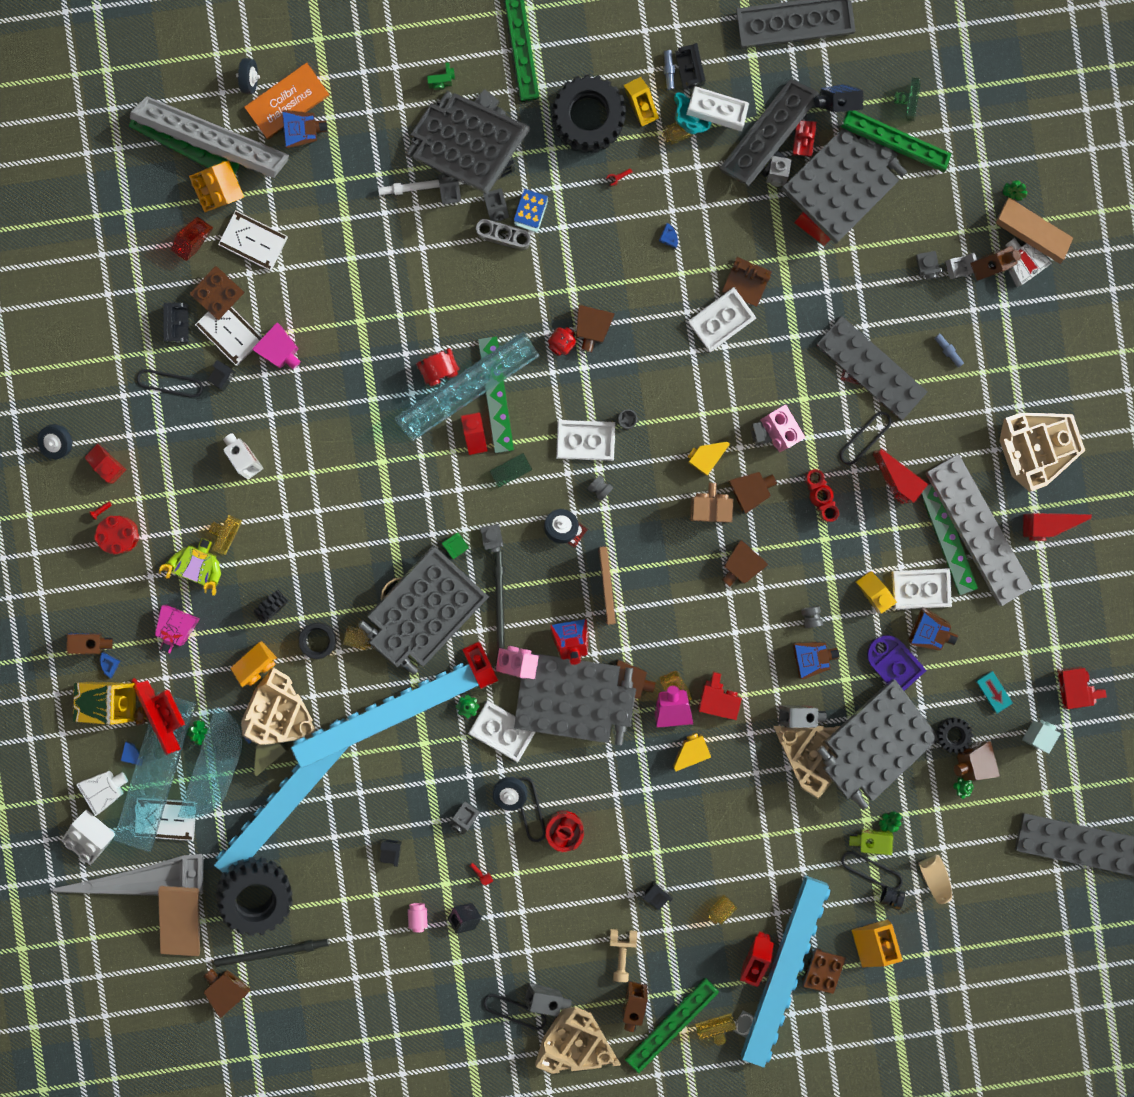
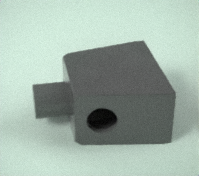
[779,705,827,728]
[524,983,572,1016]

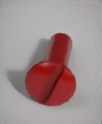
[89,501,112,520]

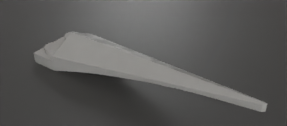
[52,854,203,896]

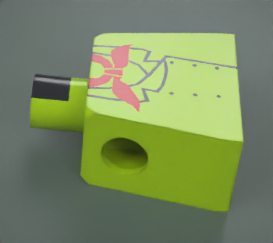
[849,829,893,855]

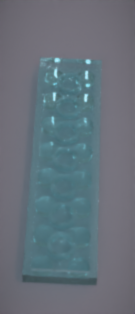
[395,331,539,441]
[113,692,196,852]

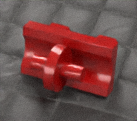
[792,120,816,157]

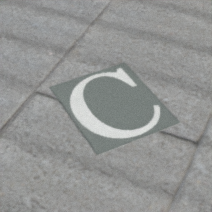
[732,1011,754,1038]

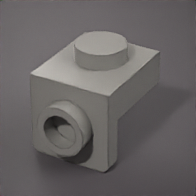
[766,156,791,187]
[945,253,977,280]

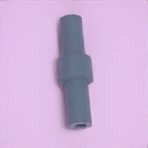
[663,50,675,90]
[934,334,964,368]

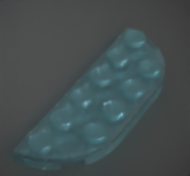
[178,706,243,818]

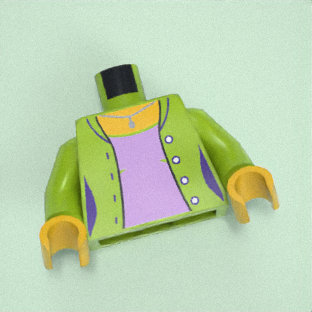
[159,538,221,595]

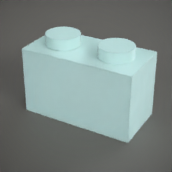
[1022,720,1061,754]

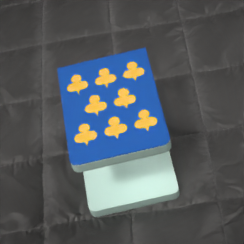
[514,189,548,232]

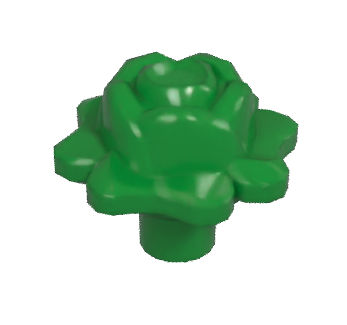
[456,695,479,718]
[953,777,974,799]

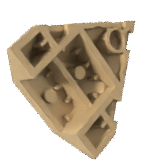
[241,668,316,745]
[773,726,840,799]
[535,1006,620,1074]

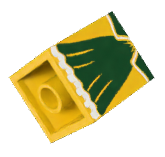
[73,682,136,724]

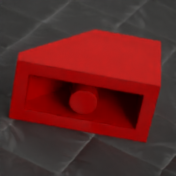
[461,412,488,455]
[84,443,127,484]
[462,641,498,689]

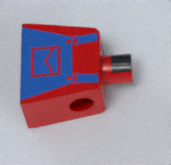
[551,619,589,665]

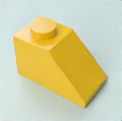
[624,77,659,127]
[687,442,730,476]
[856,571,897,614]
[673,733,711,772]

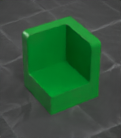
[442,532,469,559]

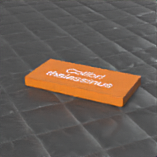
[245,63,330,140]

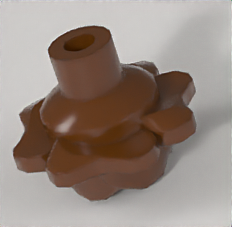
[134,707,151,726]

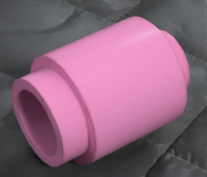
[408,903,428,932]

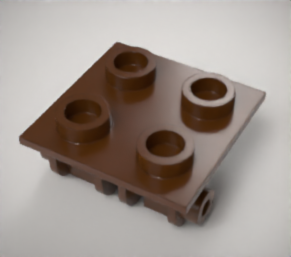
[722,257,772,307]
[190,266,245,320]
[802,948,846,994]

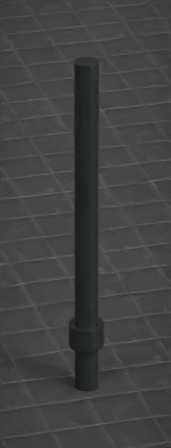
[493,552,505,659]
[214,938,329,967]

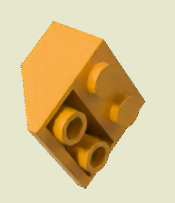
[189,161,244,212]
[231,641,277,687]
[851,919,903,967]

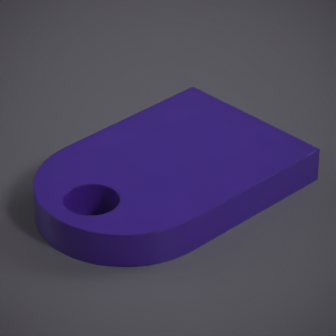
[867,635,927,691]

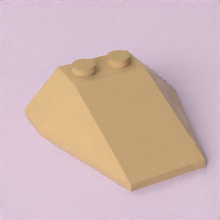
[999,413,1085,492]

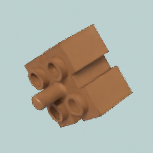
[690,483,733,523]

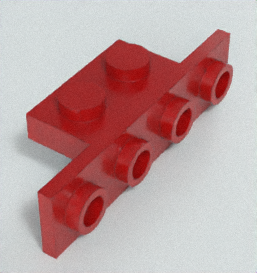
[133,680,185,755]

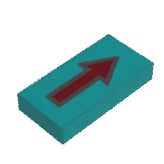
[976,671,1013,713]

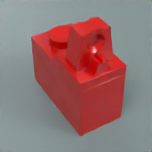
[1057,667,1106,709]
[698,672,742,720]
[740,931,774,987]

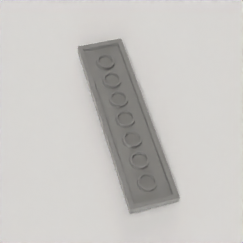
[130,96,289,178]
[925,454,1033,606]

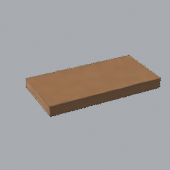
[996,198,1073,264]
[599,547,616,625]
[158,886,200,956]

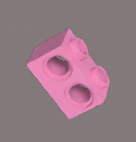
[760,405,805,453]
[495,646,538,679]

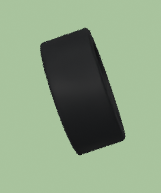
[299,622,337,659]

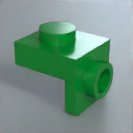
[427,62,455,90]

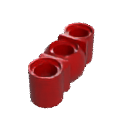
[804,469,839,522]

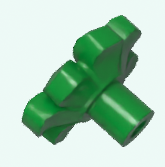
[1003,180,1027,201]
[187,720,209,745]
[879,811,902,833]

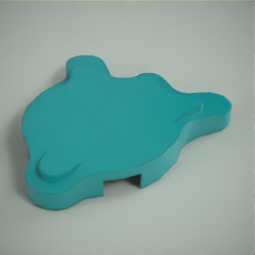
[674,92,712,134]

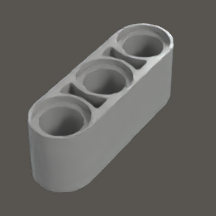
[476,219,531,250]

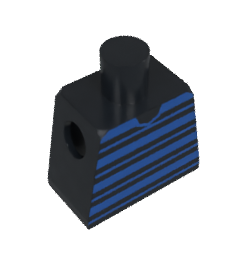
[814,84,863,112]

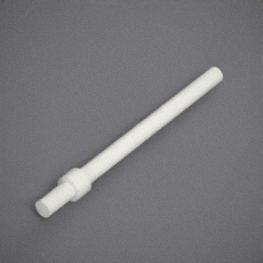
[378,180,465,195]

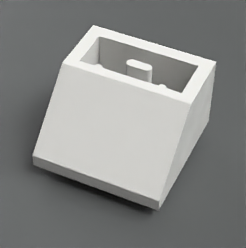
[61,809,116,865]

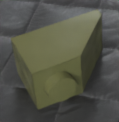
[254,742,288,776]

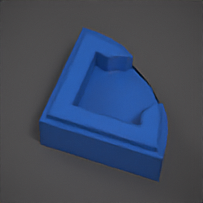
[659,223,678,249]
[100,652,120,678]
[121,741,142,765]

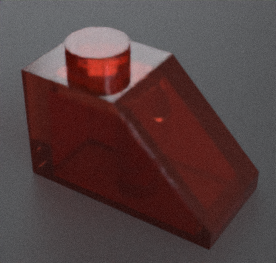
[171,217,213,261]

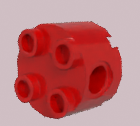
[416,348,460,387]
[95,516,139,554]
[546,810,584,852]

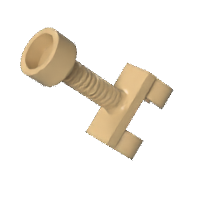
[610,929,637,982]

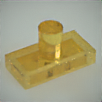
[209,515,242,555]
[660,671,692,701]
[695,1013,736,1046]

